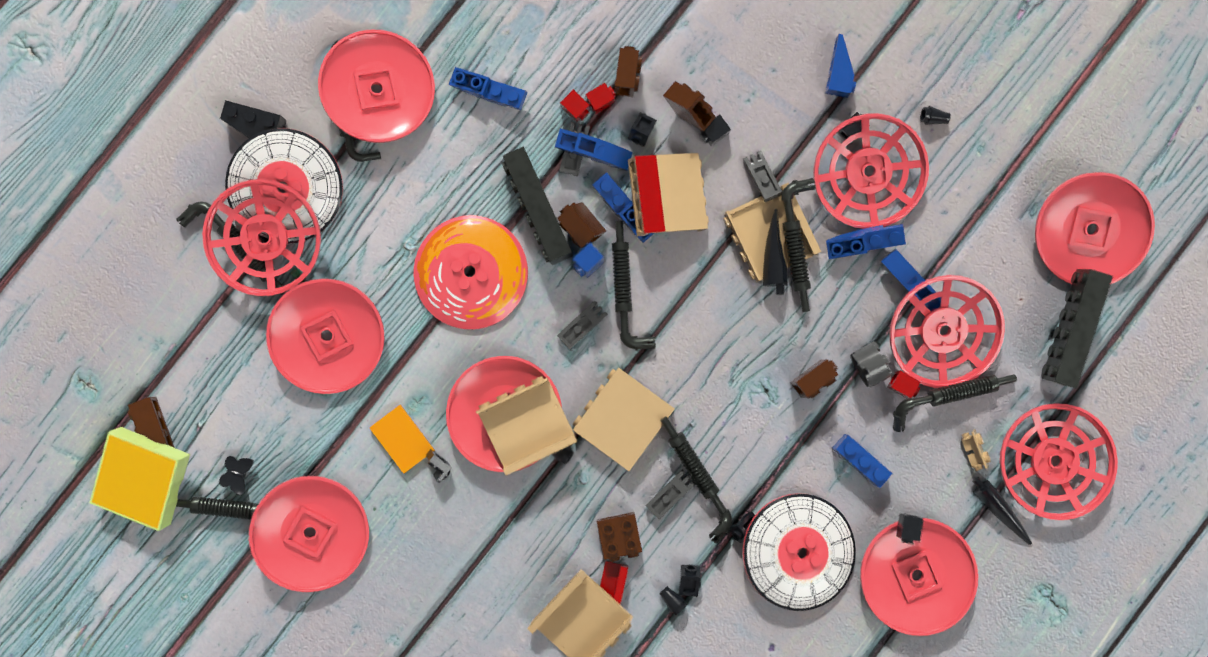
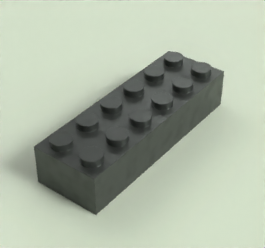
[501,146,573,265]
[1042,269,1113,389]

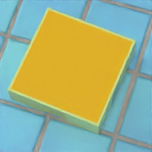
[89,427,190,531]

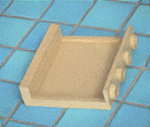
[723,183,821,283]
[572,368,675,471]

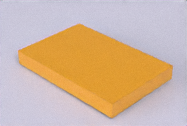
[370,404,435,474]

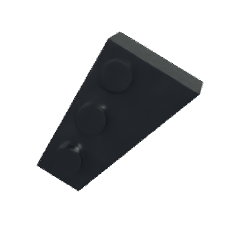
[220,100,286,138]

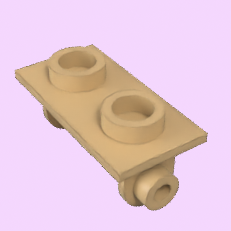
[961,429,991,471]

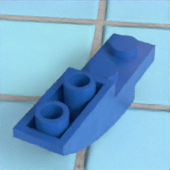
[449,67,527,110]
[555,128,633,171]
[592,172,654,243]
[826,224,906,259]
[881,248,941,311]

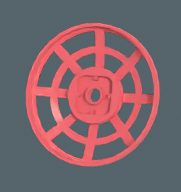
[813,113,929,229]
[202,179,321,296]
[889,275,1005,388]
[1000,403,1118,520]

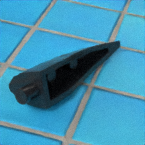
[763,209,788,295]
[972,477,1032,545]

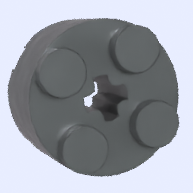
[850,341,893,388]

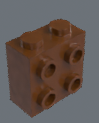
[615,46,642,97]
[663,81,716,132]
[557,202,606,248]
[790,359,839,399]
[597,512,642,562]

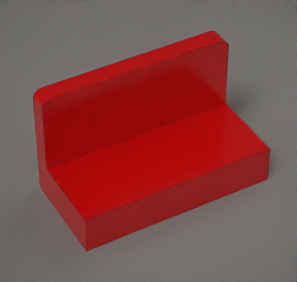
[600,561,628,604]

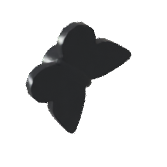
[219,456,254,495]

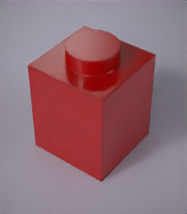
[585,83,616,115]
[560,89,590,122]
[887,370,921,399]

